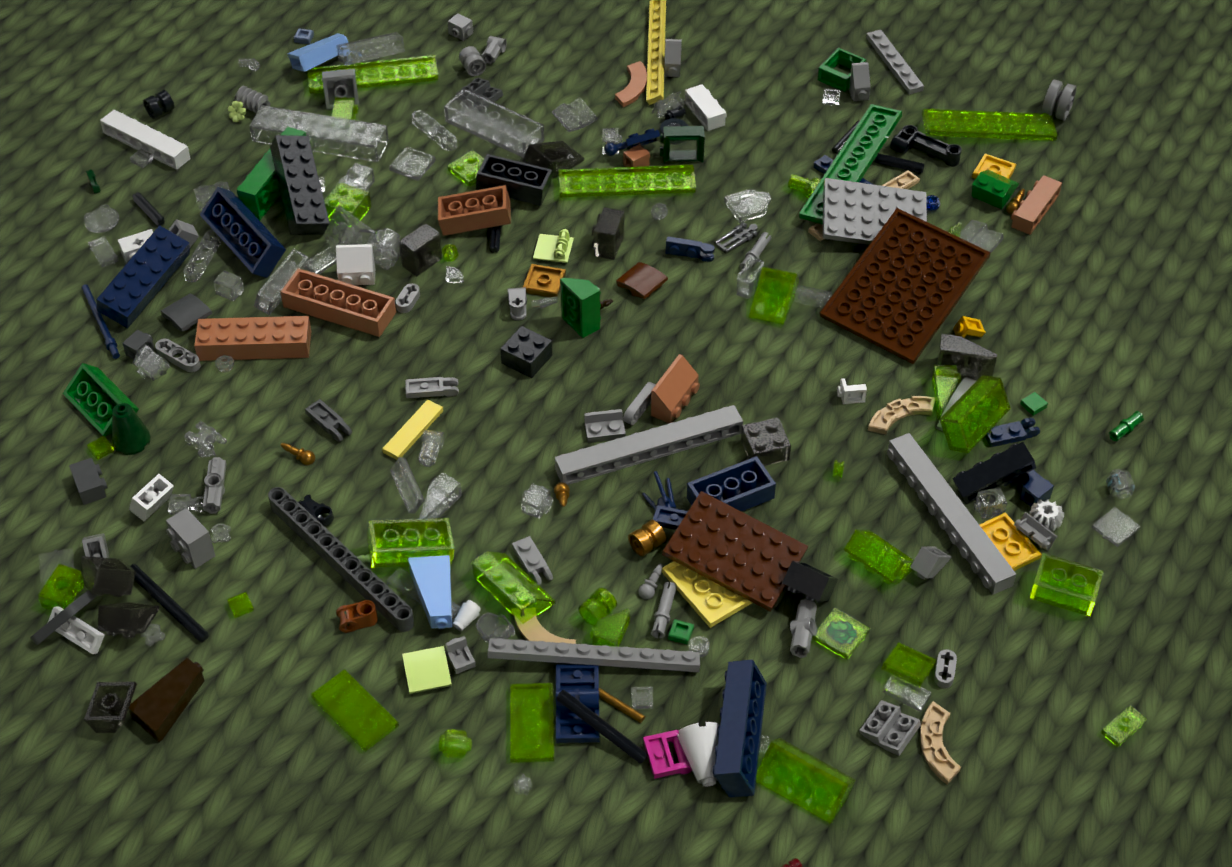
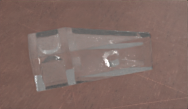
[419,472,462,533]

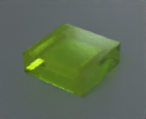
[87,436,114,460]
[227,592,254,618]

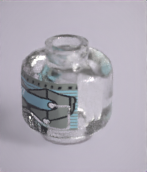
[1106,469,1135,499]

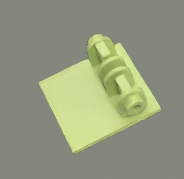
[533,229,574,263]

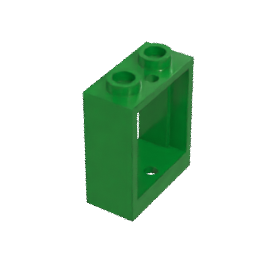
[818,48,866,92]

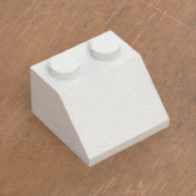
[336,244,376,285]

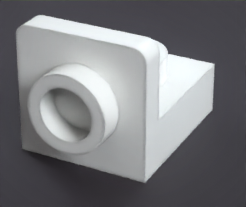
[837,378,867,404]

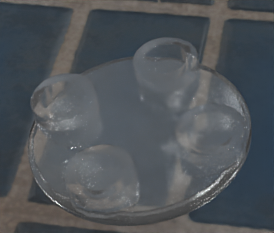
[84,205,119,233]

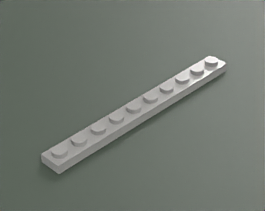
[488,638,700,672]

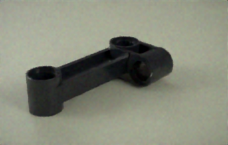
[890,125,962,167]

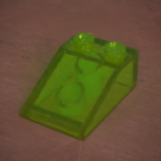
[749,267,799,325]

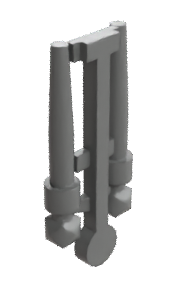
[714,222,758,253]

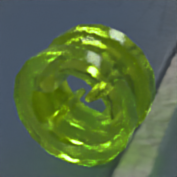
[442,244,459,262]
[832,460,845,478]

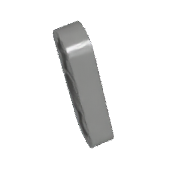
[155,339,201,372]
[623,382,656,425]

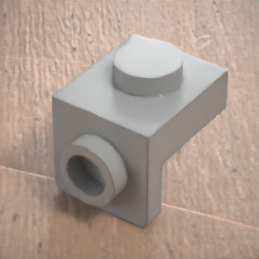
[445,636,476,674]

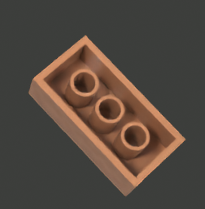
[438,185,511,236]

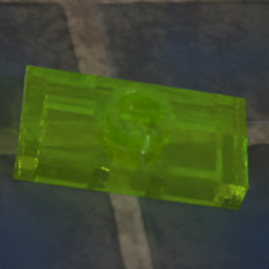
[1101,705,1147,747]

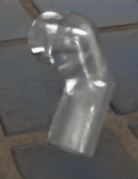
[239,58,260,71]

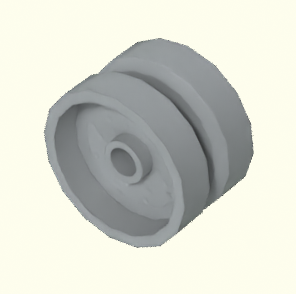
[1042,79,1077,121]

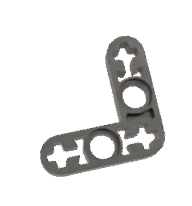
[30,588,97,645]

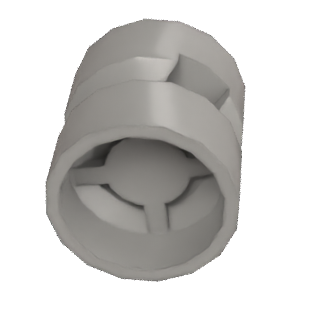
[459,46,486,76]

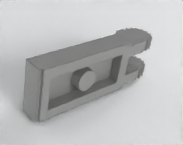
[405,377,459,398]
[512,536,553,586]

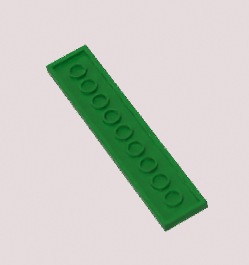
[799,104,902,224]

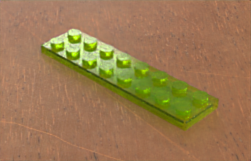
[307,55,439,93]
[922,109,1058,141]
[559,165,696,198]

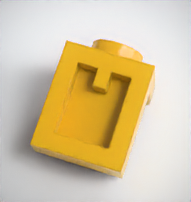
[953,316,986,341]

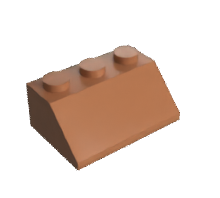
[651,354,700,423]

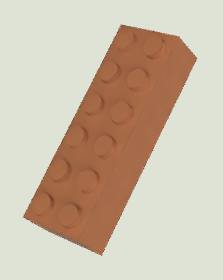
[280,268,396,337]
[194,316,311,361]

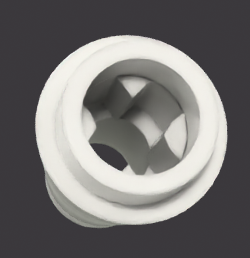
[452,600,481,632]

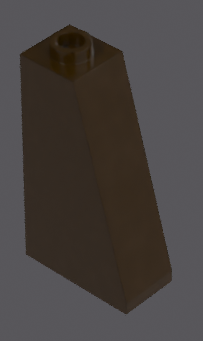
[127,658,205,742]

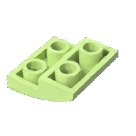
[402,646,452,694]

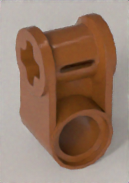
[336,600,378,633]

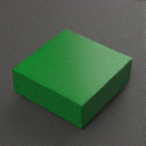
[1020,392,1048,416]
[668,619,694,645]

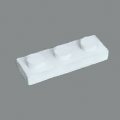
[48,606,105,654]

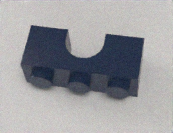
[1003,470,1054,507]

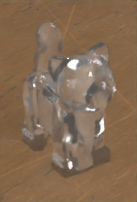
[184,421,227,457]

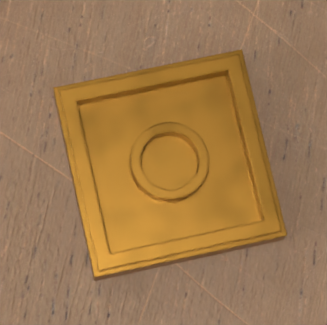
[523,264,566,298]

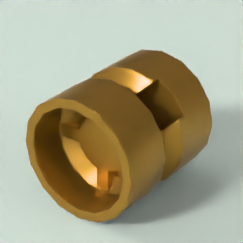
[628,520,666,556]

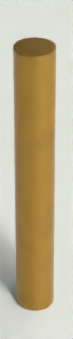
[599,688,645,723]

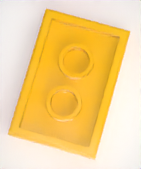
[979,512,1042,571]

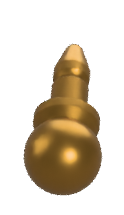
[1006,189,1025,215]
[281,443,315,465]
[554,483,570,507]

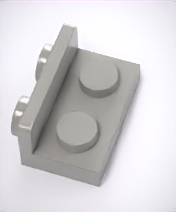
[584,409,626,443]

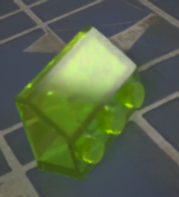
[844,529,914,585]

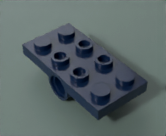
[556,664,600,743]

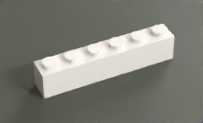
[100,110,191,170]

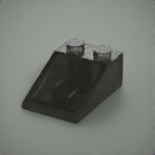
[522,141,585,179]
[935,334,997,382]

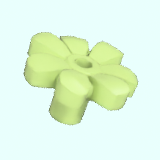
[228,101,246,122]

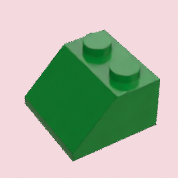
[972,170,1019,210]

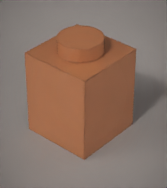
[623,144,650,174]

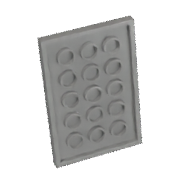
[823,178,927,245]

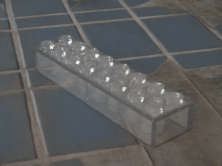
[249,105,389,162]

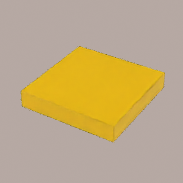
[972,154,1016,179]

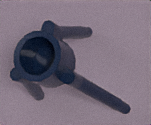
[642,471,677,511]

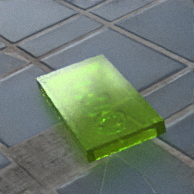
[311,669,399,752]
[510,683,554,762]

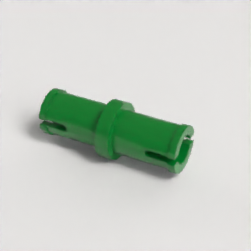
[1109,411,1144,442]

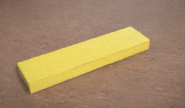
[382,399,443,461]

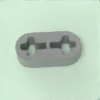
[395,283,420,313]
[934,649,957,689]

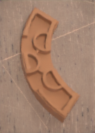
[615,61,647,107]

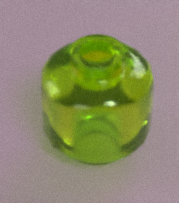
[439,729,472,758]

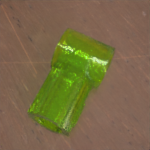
[788,174,821,199]

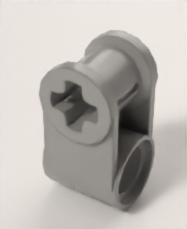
[508,287,527,320]

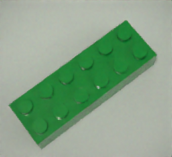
[237,127,306,221]

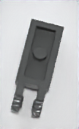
[305,399,352,442]

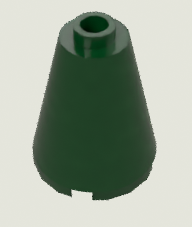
[111,403,151,455]

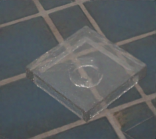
[389,146,436,181]

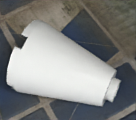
[677,722,720,787]

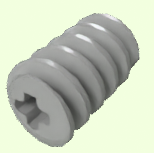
[234,86,271,116]

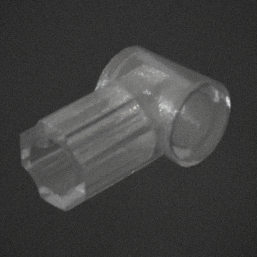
[418,430,445,467]

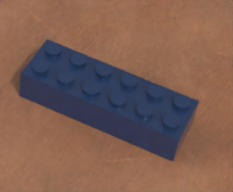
[200,187,286,278]
[96,225,190,328]
[713,659,767,797]

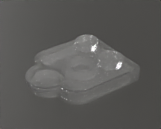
[724,189,771,223]

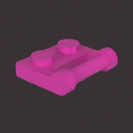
[643,730,692,779]

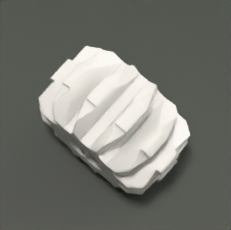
[1029,499,1064,532]

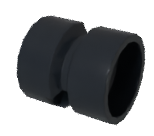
[143,90,174,119]

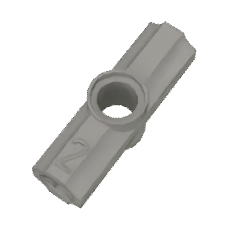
[203,457,227,514]
[790,599,817,658]

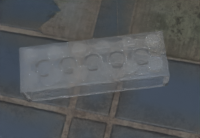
[444,89,544,158]

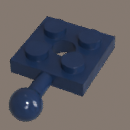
[604,128,660,156]

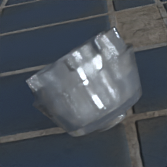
[132,344,170,381]

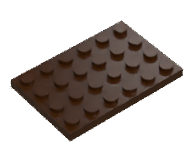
[662,491,808,612]

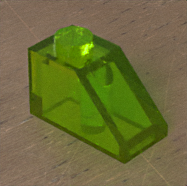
[590,608,630,647]

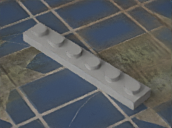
[866,30,924,95]

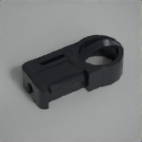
[298,495,334,526]

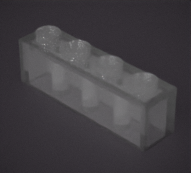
[336,32,405,66]
[254,248,309,315]

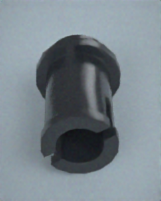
[664,106,686,120]

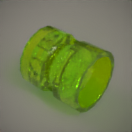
[578,587,617,626]

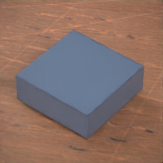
[294,29,314,44]

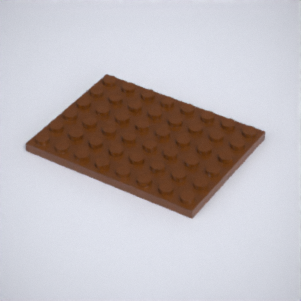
[820,208,990,364]

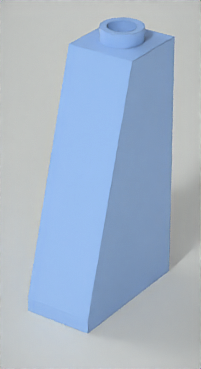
[287,33,349,72]
[408,555,452,629]

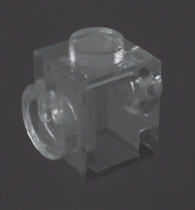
[522,484,553,519]

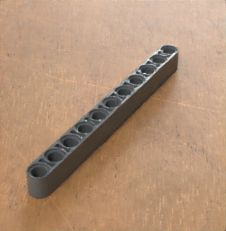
[268,487,414,632]

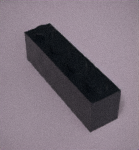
[952,442,1036,504]

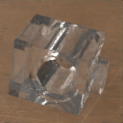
[974,488,1007,519]

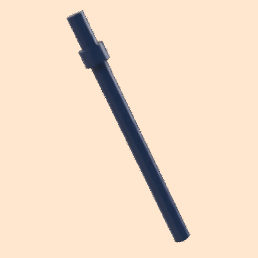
[81,284,120,359]

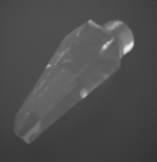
[531,297,558,309]

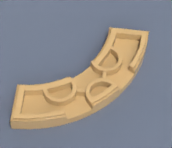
[868,396,936,435]
[514,606,576,644]
[920,701,961,785]

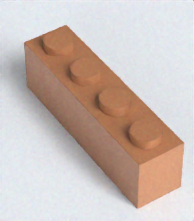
[1011,175,1062,235]

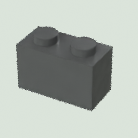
[69,458,108,505]

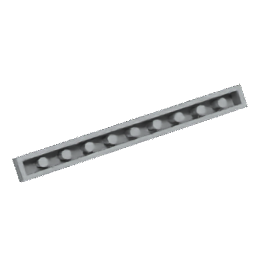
[555,405,743,485]
[887,433,1017,595]

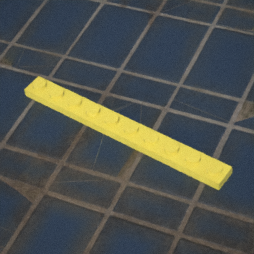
[646,0,666,105]

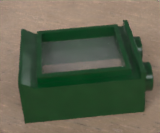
[660,126,705,163]

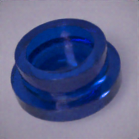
[926,195,940,211]

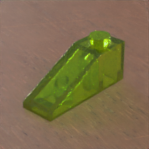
[932,365,961,420]

